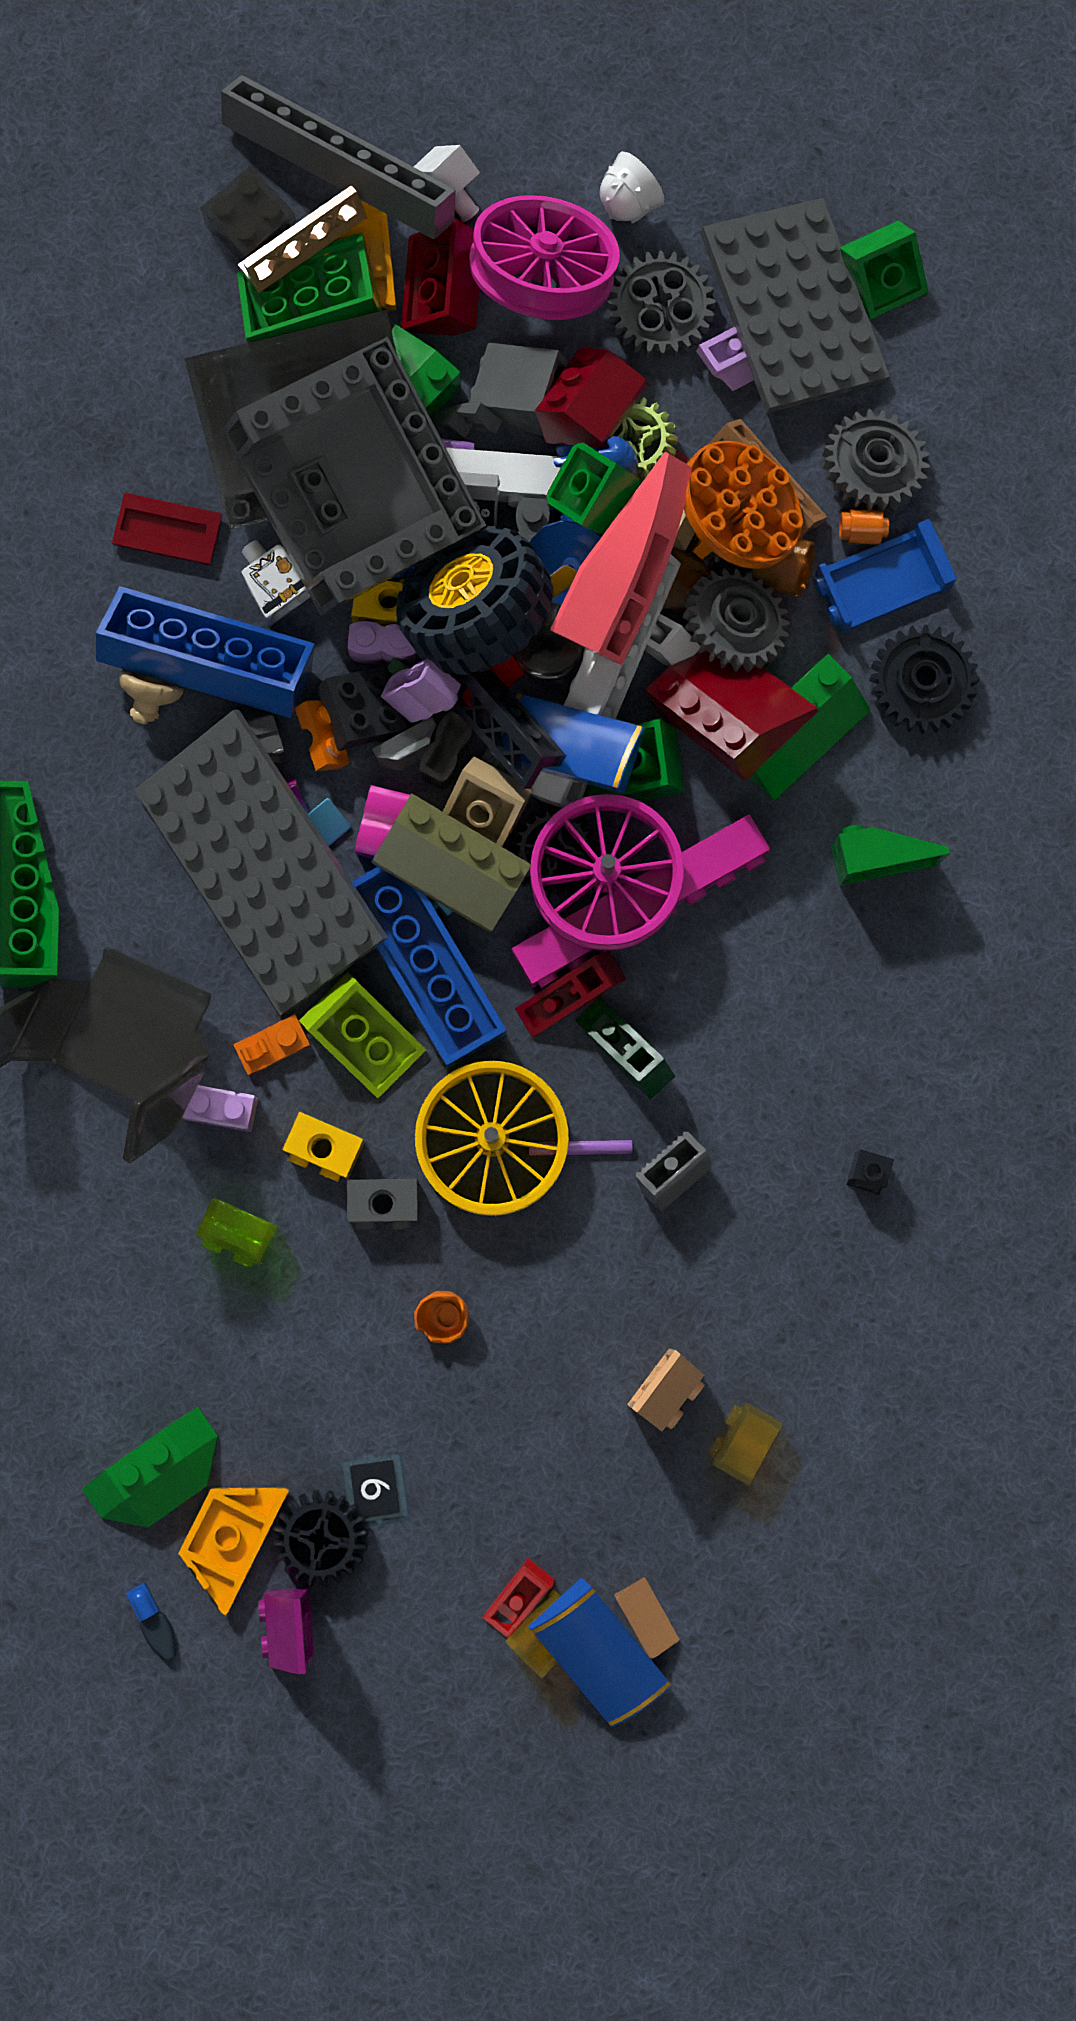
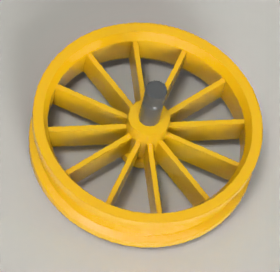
[415,1061,569,1216]

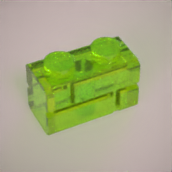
[195,1197,279,1268]

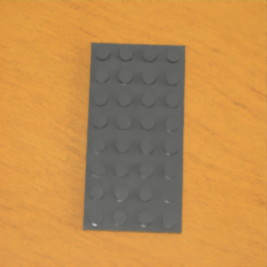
[134,710,388,1015]

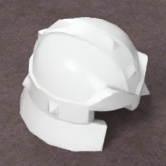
[599,151,665,223]

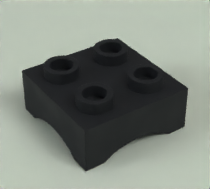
[316,667,407,751]

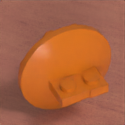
[684,441,803,569]

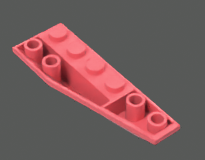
[550,452,692,665]

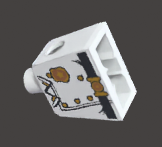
[241,540,310,627]

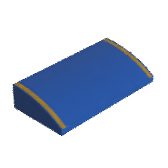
[490,693,645,794]
[528,1578,672,1727]

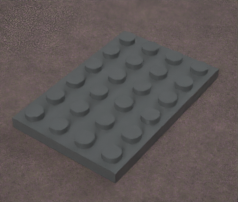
[700,198,890,413]

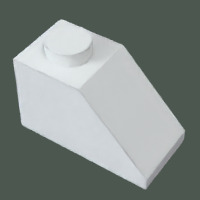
[645,614,700,667]

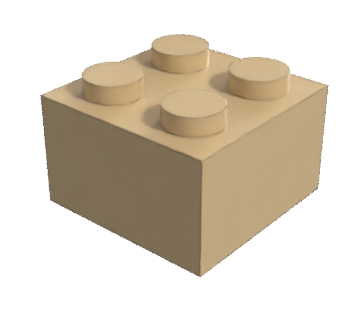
[443,757,534,848]

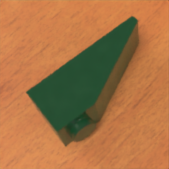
[575,998,676,1100]

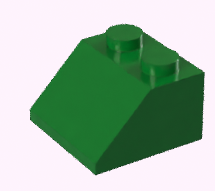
[840,220,929,320]

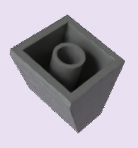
[469,343,569,436]

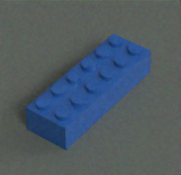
[96,586,315,718]
[352,867,507,1069]

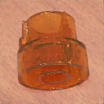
[752,538,816,598]

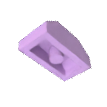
[696,327,754,391]

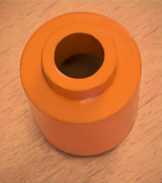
[839,509,889,544]

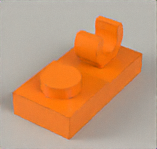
[233,1014,311,1076]

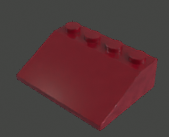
[645,651,819,781]

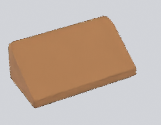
[614,1577,680,1660]

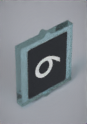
[342,1454,408,1523]

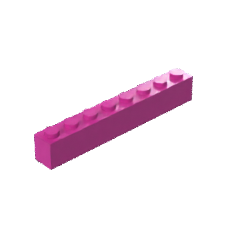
[512,814,770,989]

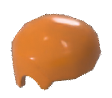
[414,1291,470,1343]

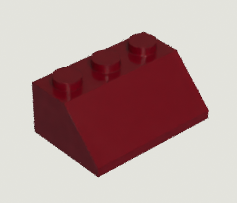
[401,219,480,336]
[535,347,648,448]

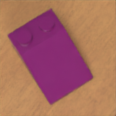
[259,1587,315,1674]

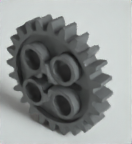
[608,250,716,359]

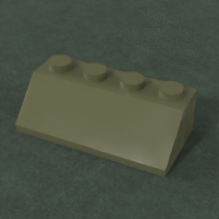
[371,793,531,933]

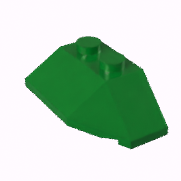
[82,1407,218,1528]

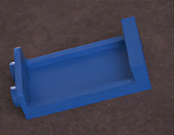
[813,519,957,634]

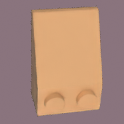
[627,1349,705,1431]

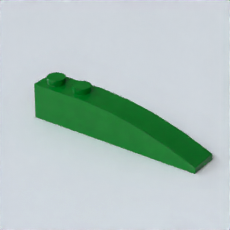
[0,781,59,988]

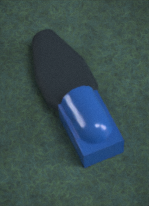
[125,1582,177,1661]

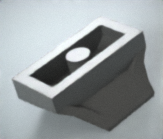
[372,717,439,771]

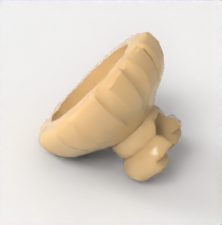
[119,670,184,725]

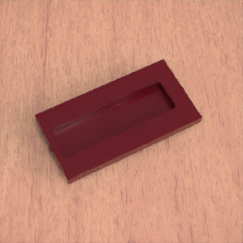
[112,493,223,566]

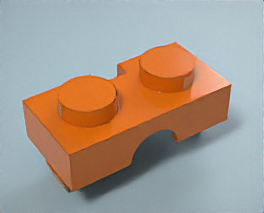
[295,700,350,772]

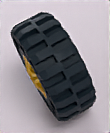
[396,526,553,676]

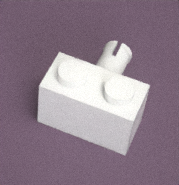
[414,145,480,222]

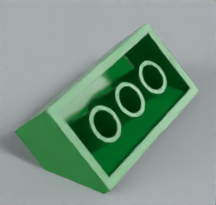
[750,654,871,801]

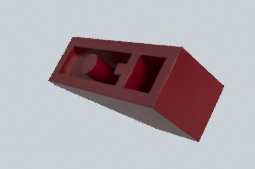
[515,951,627,1038]

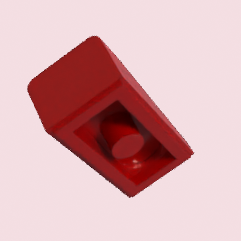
[482,1558,555,1640]

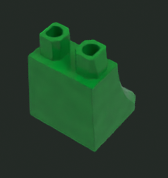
[547,442,643,535]

